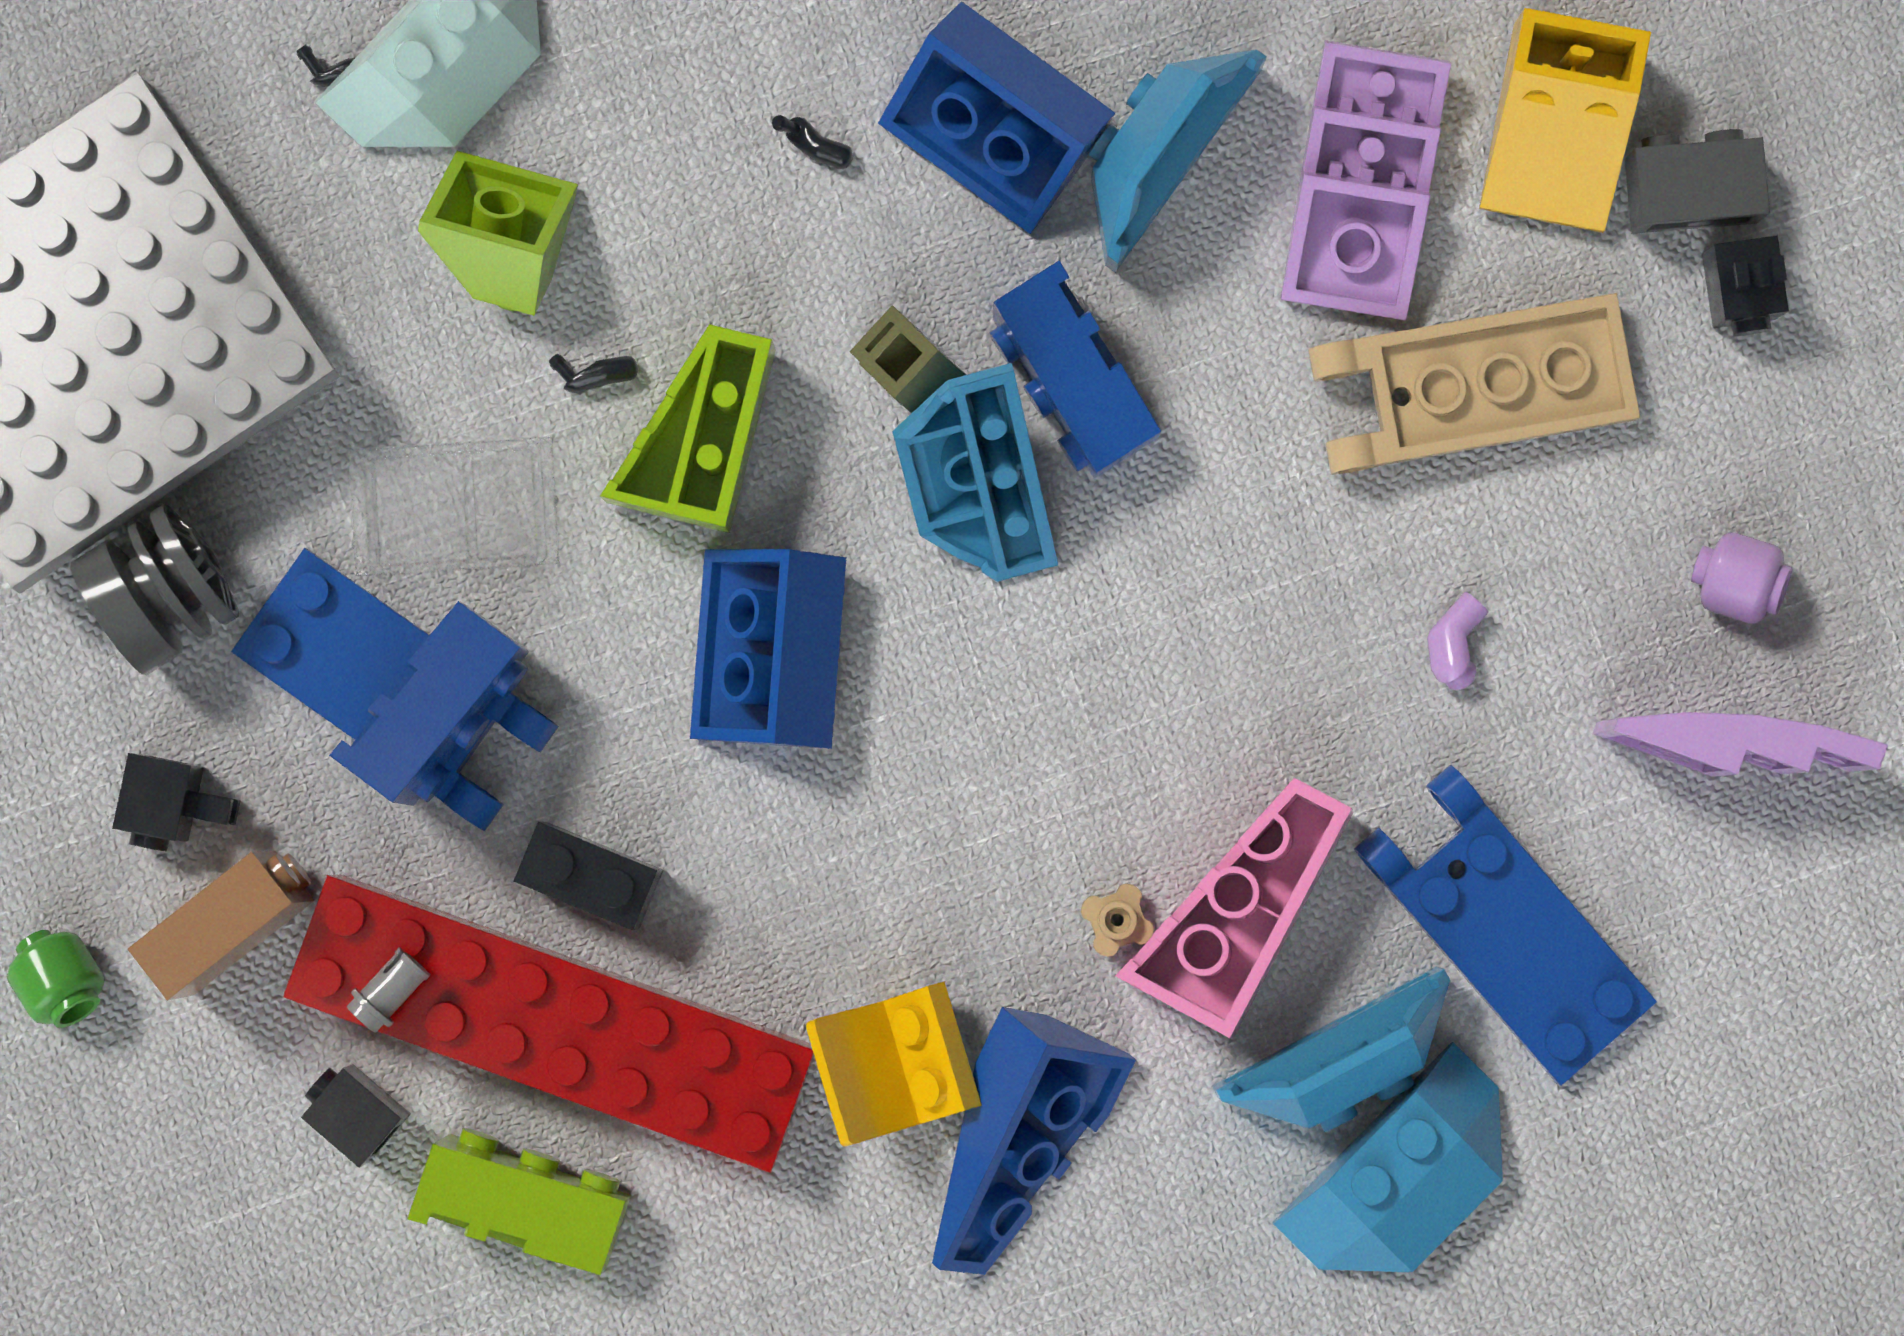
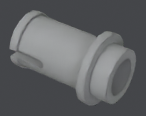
[346,947,430,1033]

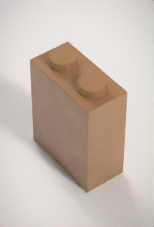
[128,851,314,1001]

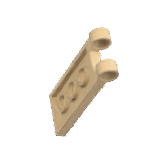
[1308,293,1640,475]

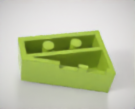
[600,324,776,533]
[407,1128,631,1275]

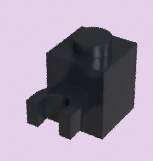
[1702,235,1789,336]
[112,753,241,851]

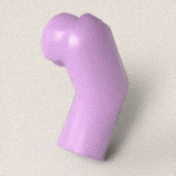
[1427,592,1489,690]

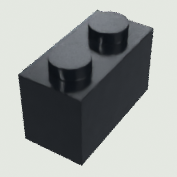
[513,821,664,930]

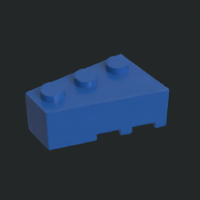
[989,260,1161,479]
[329,601,529,806]

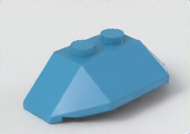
[1089,49,1267,273]
[892,363,1058,582]
[1212,966,1450,1132]
[1272,1042,1503,1272]

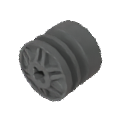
[70,503,239,675]

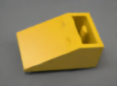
[1479,8,1651,233]

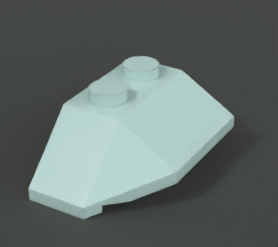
[314,0,541,147]

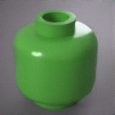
[7,930,105,1028]

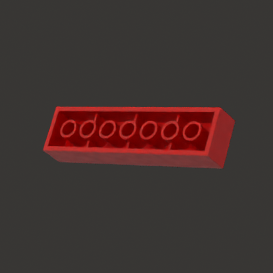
[283,874,814,1173]

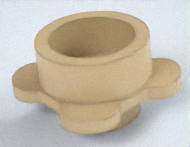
[1081,884,1154,957]

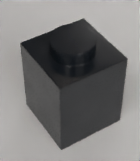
[301,1064,411,1168]

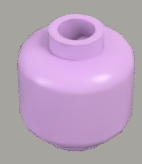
[1691,532,1792,624]

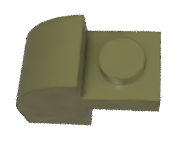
[849,305,966,413]

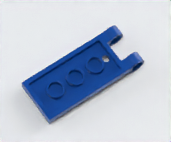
[231,548,559,831]
[1354,765,1657,1086]

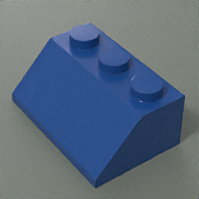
[878,1,1115,234]
[690,549,847,749]

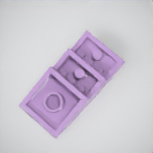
[1281,40,1451,321]
[1593,712,1888,777]

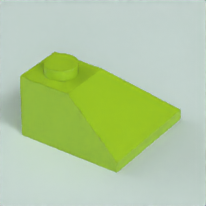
[418,151,578,316]

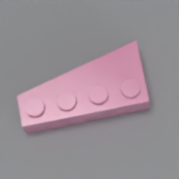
[1115,778,1353,1038]

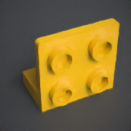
[806,981,982,1147]

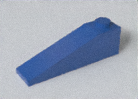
[932,1007,1136,1275]

